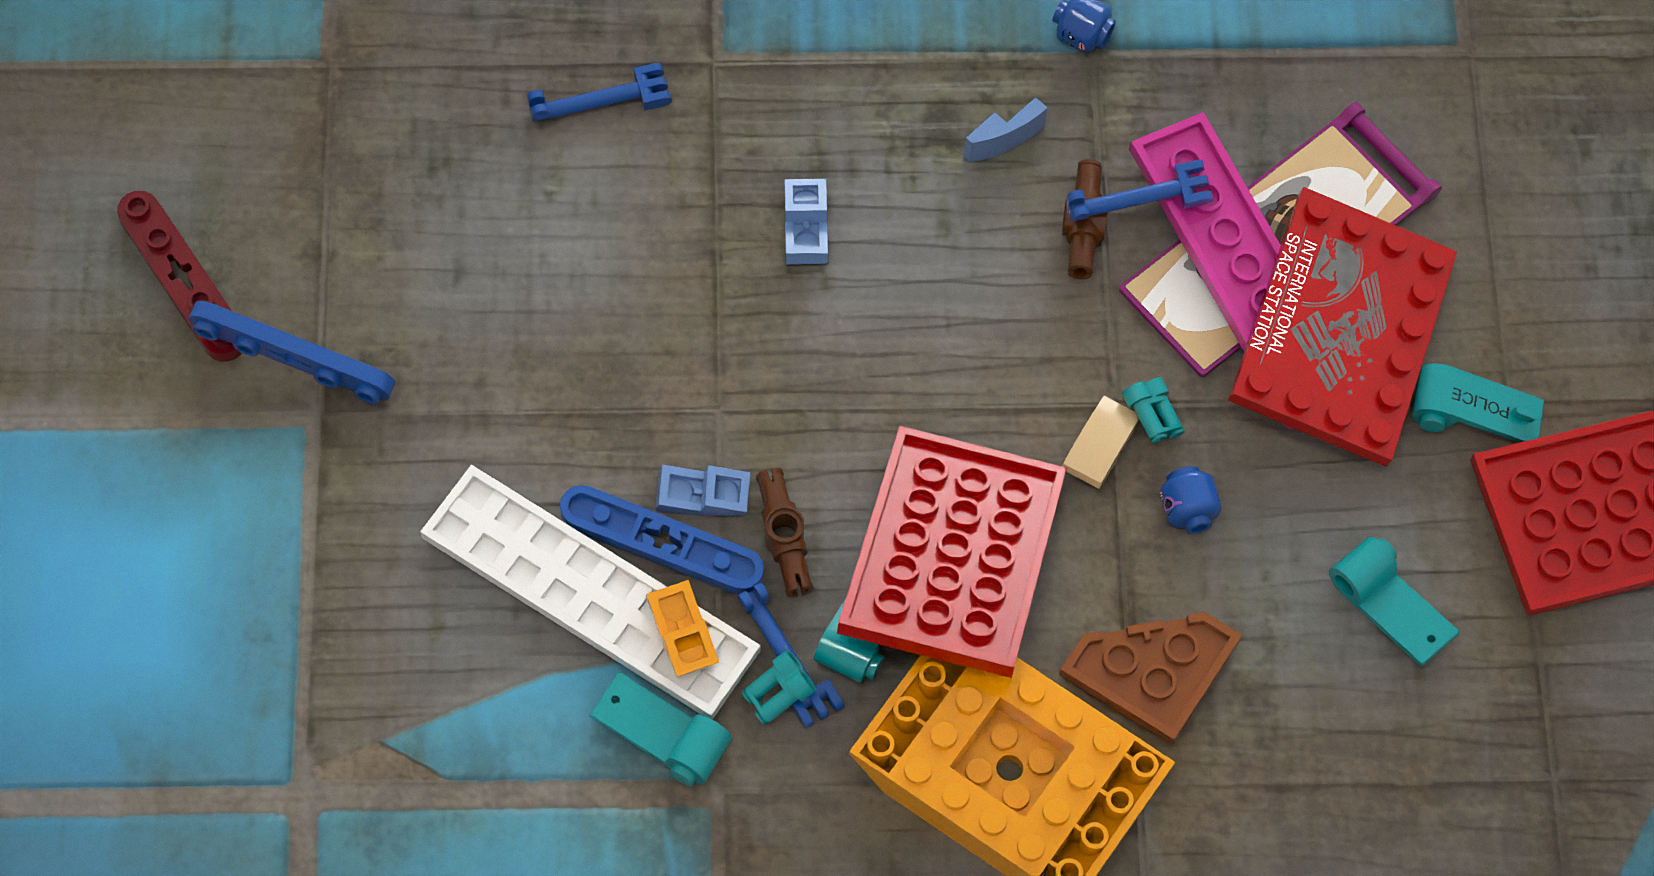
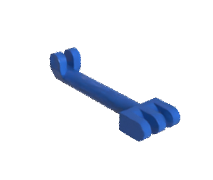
[527,63,672,122]
[1067,160,1213,221]
[738,582,844,729]

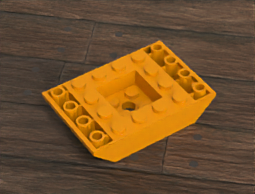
[849,655,1175,876]

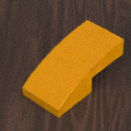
[646,580,719,677]

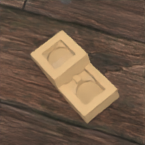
[1062,396,1140,489]

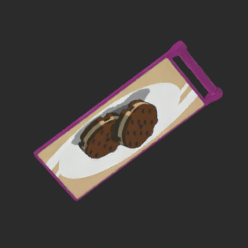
[1119,101,1442,377]

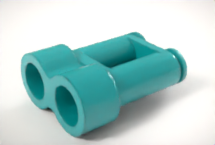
[1121,377,1185,444]
[742,649,817,725]

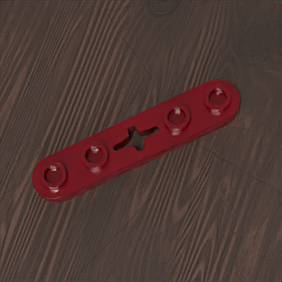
[117,191,242,362]

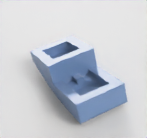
[964,97,1048,163]
[784,179,828,265]
[655,465,750,516]

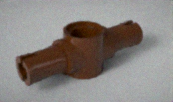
[1062,159,1108,279]
[756,468,814,598]

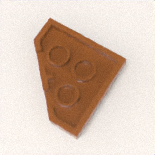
[1059,612,1242,745]

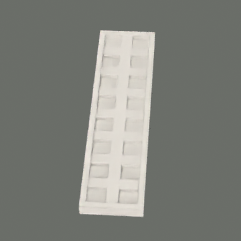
[420,465,761,720]

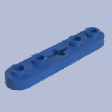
[188,301,396,404]
[560,485,764,594]

